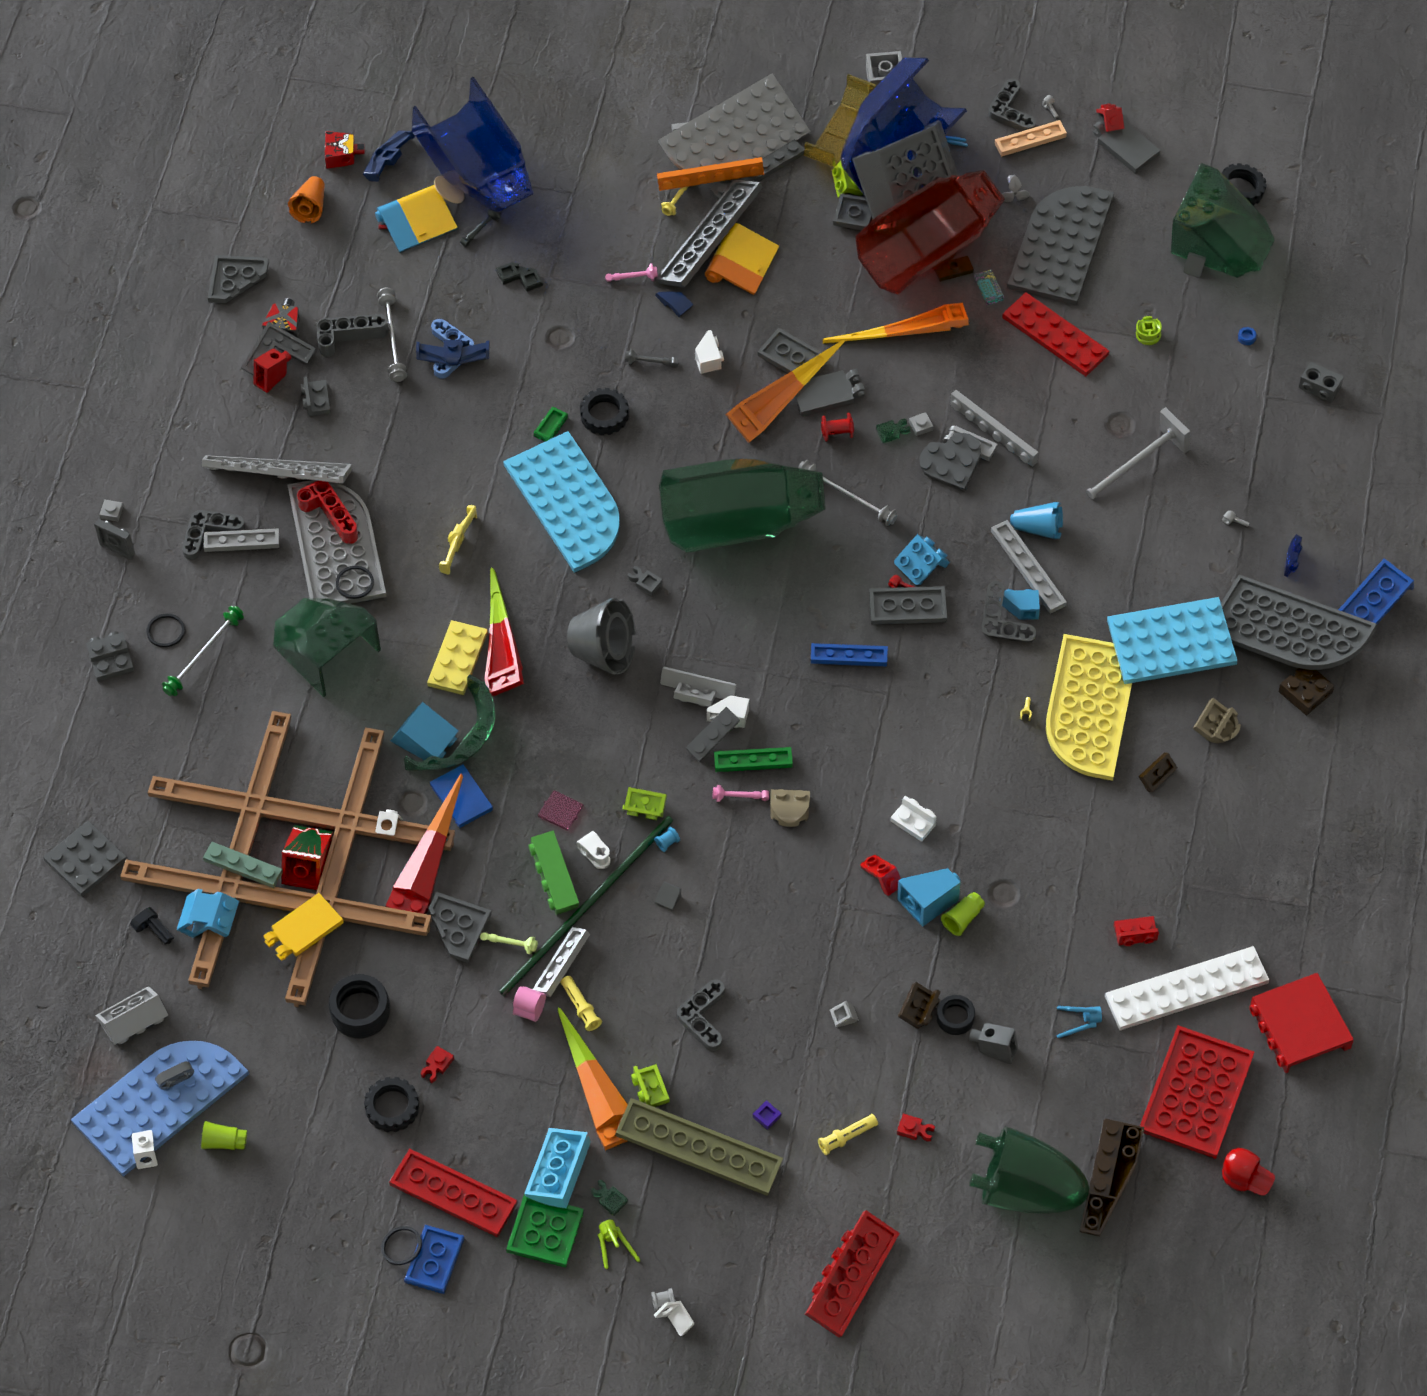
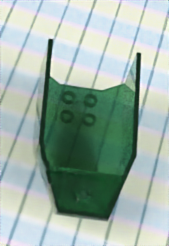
[659,459,826,553]

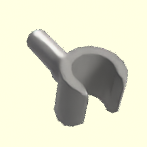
[1042,95,1059,119]
[1222,511,1249,527]

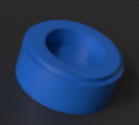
[1238,327,1257,345]

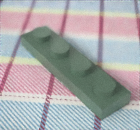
[203,842,283,888]

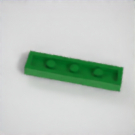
[714,747,793,772]

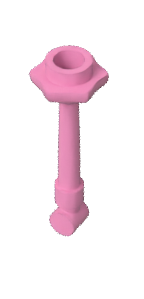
[605,264,658,282]
[713,785,769,802]

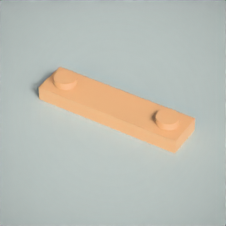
[995,120,1067,157]

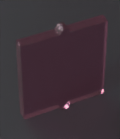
[538,790,583,831]

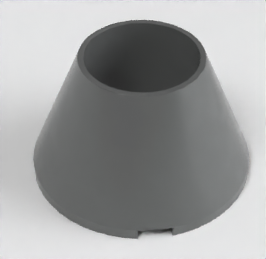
[567,598,636,674]

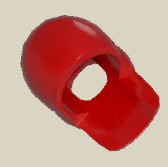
[1222,1148,1275,1196]

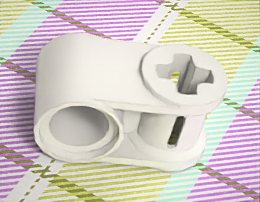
[576,831,610,869]

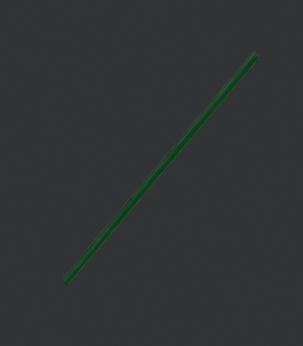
[499,816,673,996]

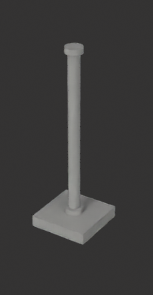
[1086,407,1190,499]

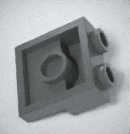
[86,632,134,682]

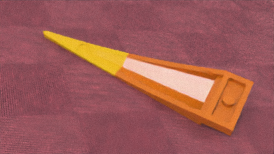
[823,303,969,344]
[725,340,845,443]

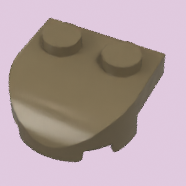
[1193,698,1241,743]
[770,789,810,827]

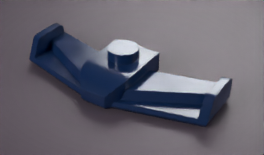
[363,130,415,182]
[416,340,490,366]

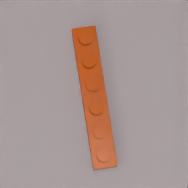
[657,157,764,191]

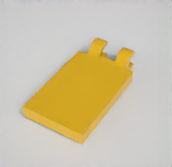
[263,893,344,961]

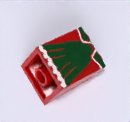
[281,825,332,890]

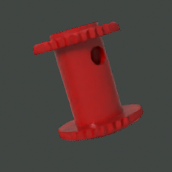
[821,413,854,441]

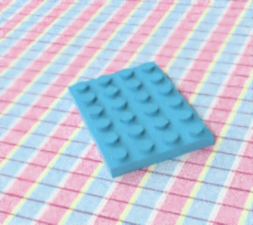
[1107,597,1237,684]

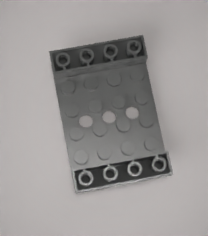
[852,120,963,226]

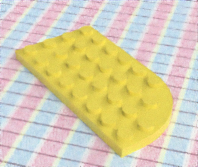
[1046,634,1132,781]

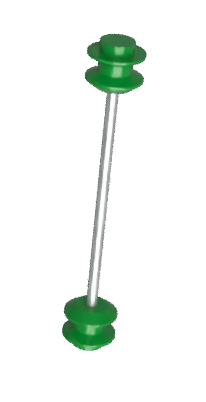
[162,606,244,696]

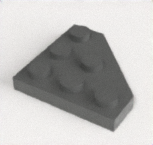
[208,255,269,303]
[429,892,491,963]

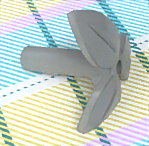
[999,175,1030,202]

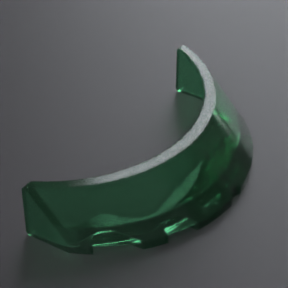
[404,674,495,771]

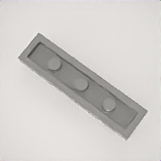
[204,528,279,552]
[533,927,590,997]

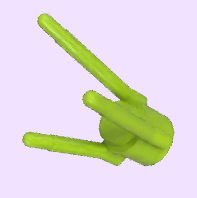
[598,1220,640,1269]

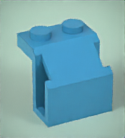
[177,889,239,938]

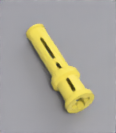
[560,976,602,1031]
[818,1114,878,1155]

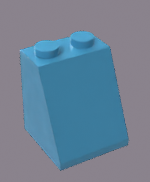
[390,702,458,764]
[897,868,961,927]

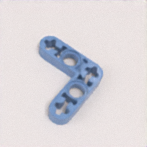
[431,319,474,379]

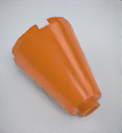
[288,176,325,223]

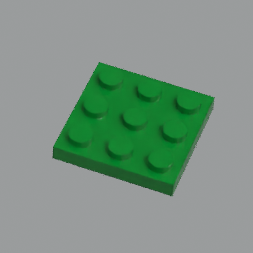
[506,1194,584,1268]

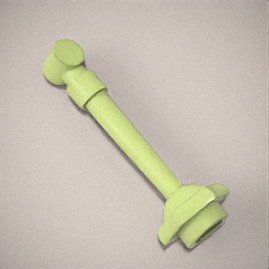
[480,932,538,954]

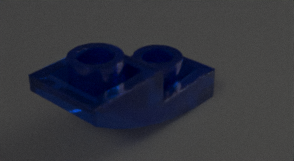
[1284,534,1303,577]

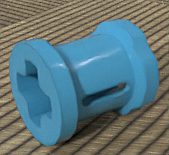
[654,827,680,852]

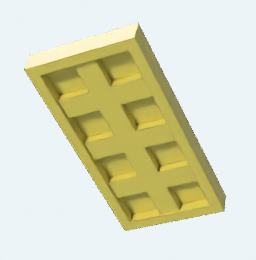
[427,620,488,695]

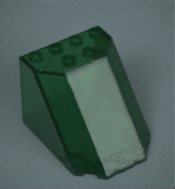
[1171,163,1275,278]
[273,598,381,697]

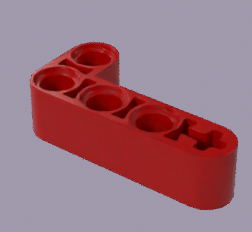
[297,481,358,544]

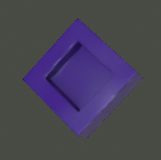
[753,1100,781,1130]

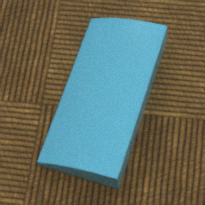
[525,1128,591,1208]

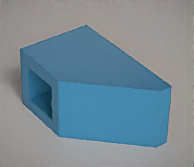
[1000,589,1040,620]

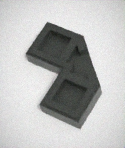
[496,262,543,292]

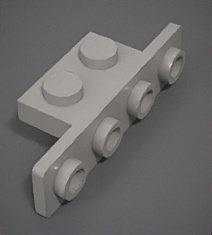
[660,667,737,707]

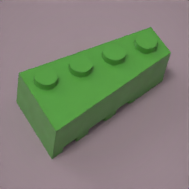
[528,830,579,915]

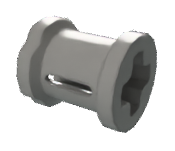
[651,1288,675,1311]

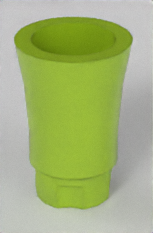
[941,892,985,936]
[201,1121,247,1150]

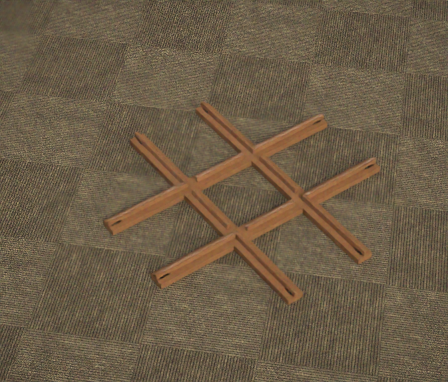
[120,711,455,1007]

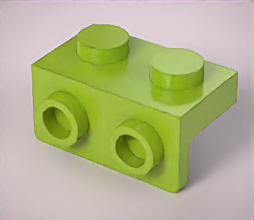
[832,160,864,198]
[623,787,667,820]
[631,1064,670,1107]

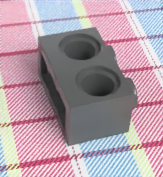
[1299,362,1344,403]

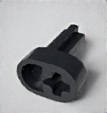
[130,907,174,945]

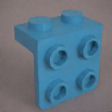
[894,534,950,585]

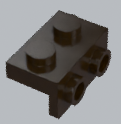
[898,982,941,1029]

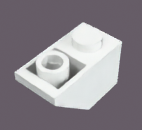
[695,330,724,374]
[707,695,749,728]

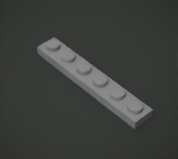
[950,390,1038,467]
[991,520,1067,614]

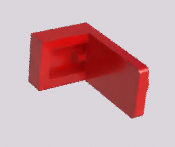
[1096,104,1125,132]
[860,855,901,896]

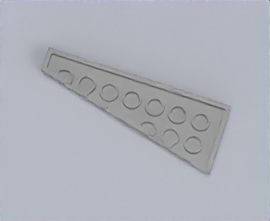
[202,455,352,483]

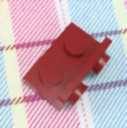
[1114,916,1159,946]

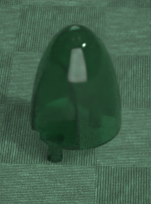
[969,1126,1090,1214]

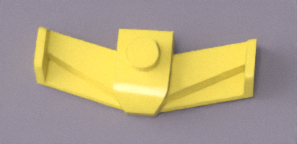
[439,505,477,575]

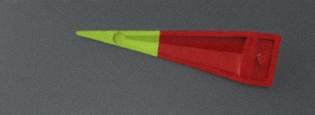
[484,567,524,697]

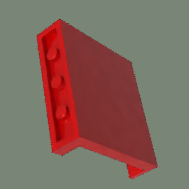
[1249,973,1354,1073]

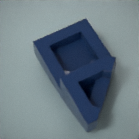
[655,292,693,317]

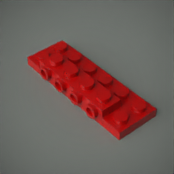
[805,1210,900,1338]

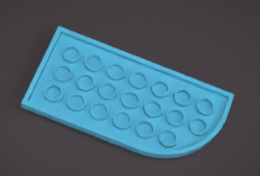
[503,431,620,573]

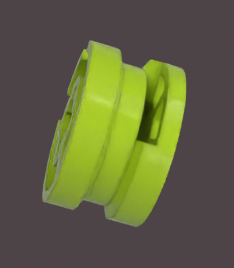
[1136,316,1162,345]

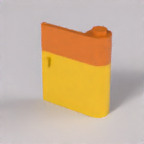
[705,223,779,295]

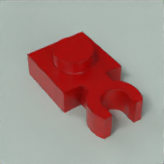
[421,1046,454,1083]
[897,1113,935,1142]

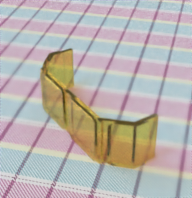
[804,74,877,167]

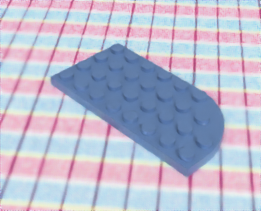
[71,1041,249,1177]

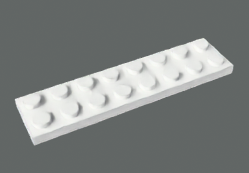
[1105,946,1269,1030]

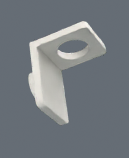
[375,810,402,836]
[132,1130,158,1169]
[654,1301,694,1336]

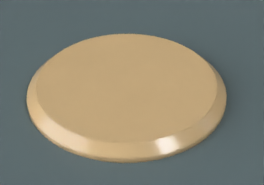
[434,176,465,203]

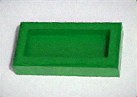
[534,406,568,442]

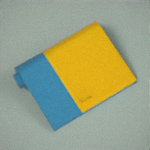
[375,185,458,252]

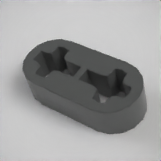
[155,1061,194,1090]

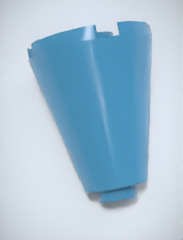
[1010,502,1063,539]

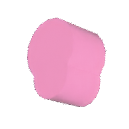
[513,986,546,1022]

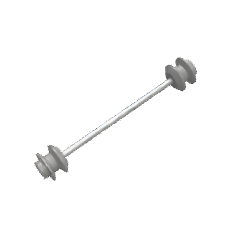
[377,287,407,382]
[797,460,898,526]

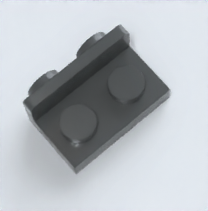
[301,377,330,416]

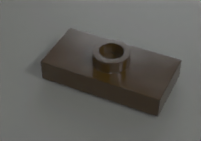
[934,256,974,282]

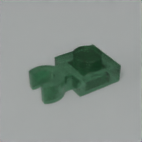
[876,419,911,444]
[591,1180,628,1216]

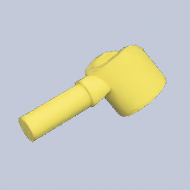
[1020,697,1032,721]

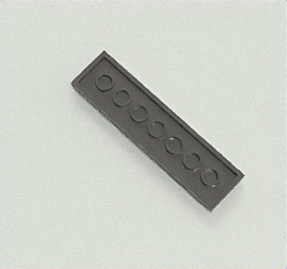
[656,179,763,287]

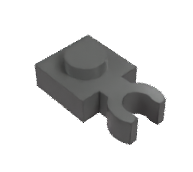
[628,566,663,596]

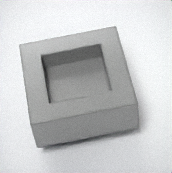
[909,412,933,436]
[99,499,123,522]

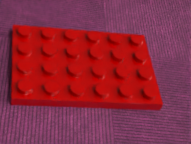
[1140,1025,1255,1159]

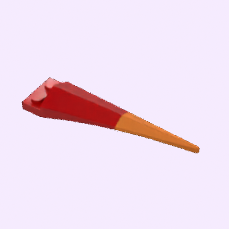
[385,774,463,914]

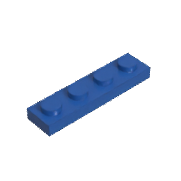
[811,643,888,667]

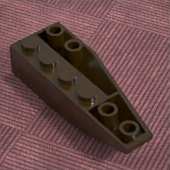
[1080,1118,1145,1237]

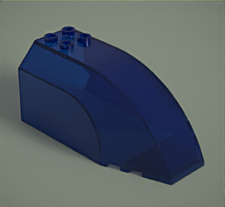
[841,58,967,194]
[412,77,533,212]

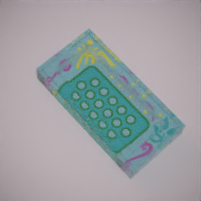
[974,270,1004,305]

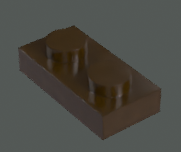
[1138,752,1178,792]

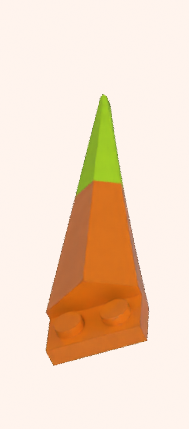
[558,1007,628,1151]

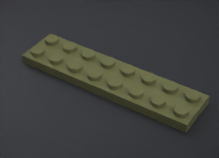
[615,1098,783,1196]

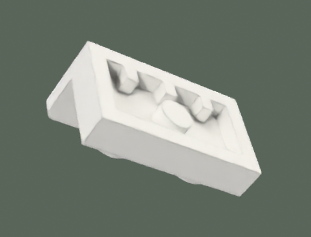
[890,796,936,842]

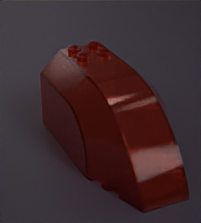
[855,170,1005,295]

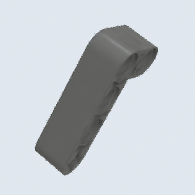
[317,314,389,357]

